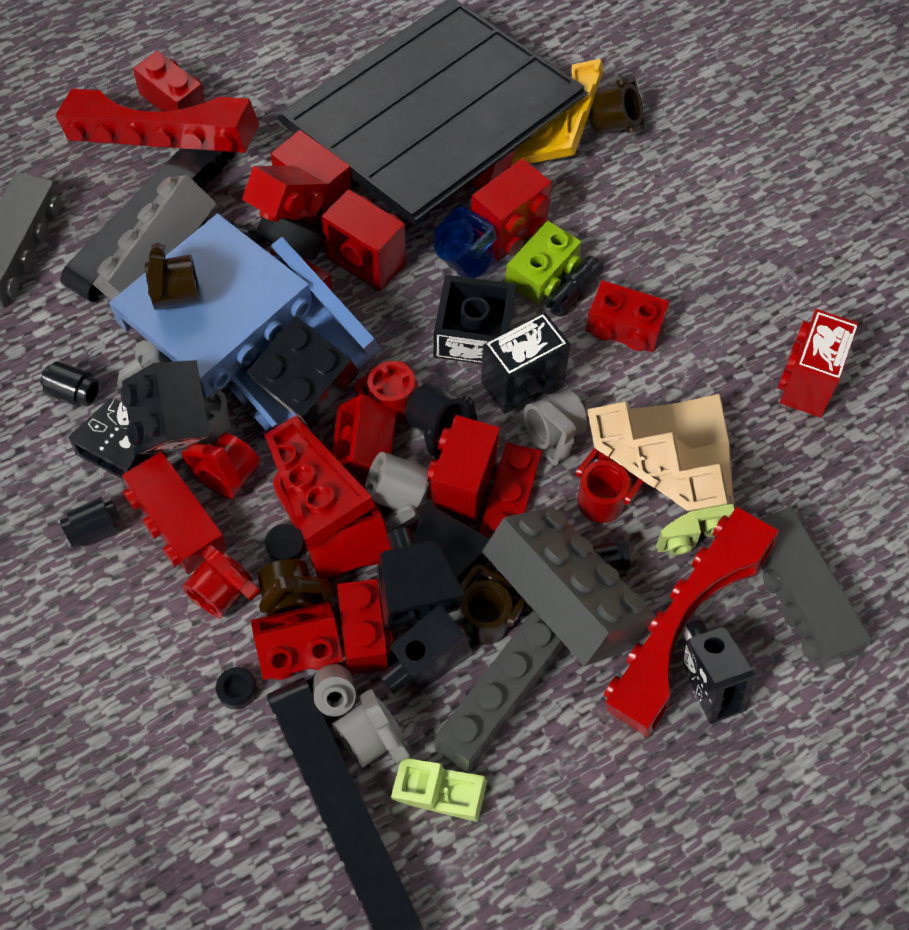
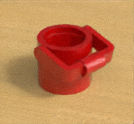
[354,361,419,425]
[182,433,261,499]
[575,448,644,523]
[182,545,261,619]

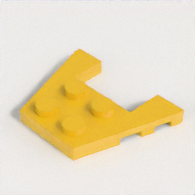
[511,59,604,166]

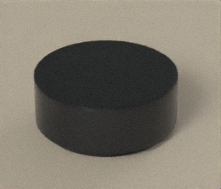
[265,524,305,562]
[215,667,257,710]

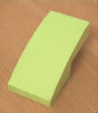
[391,758,487,822]

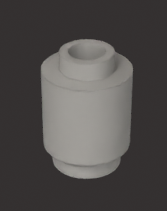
[313,664,356,716]

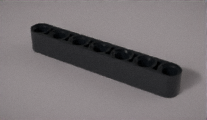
[60,148,236,303]
[266,677,424,930]

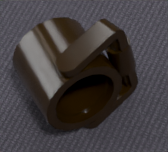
[588,77,645,134]
[145,243,201,310]
[257,559,334,616]
[459,565,527,645]

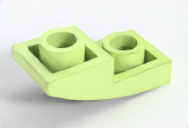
[656,504,734,555]

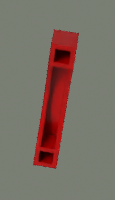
[55,88,260,153]
[604,506,779,738]

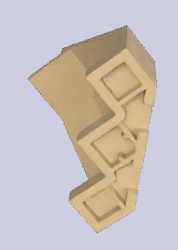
[587,394,734,511]

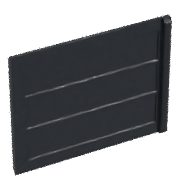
[278,0,588,226]

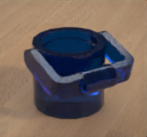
[434,207,497,278]

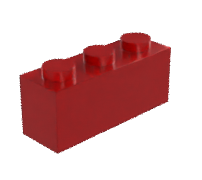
[122,451,227,575]

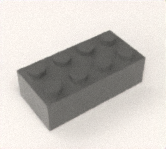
[482,507,656,667]

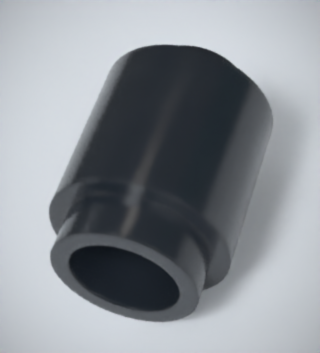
[40,361,99,407]
[60,496,122,547]

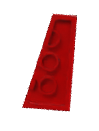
[264,415,376,550]

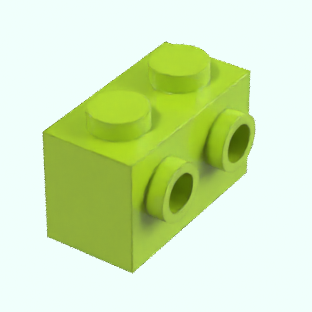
[505,221,582,305]

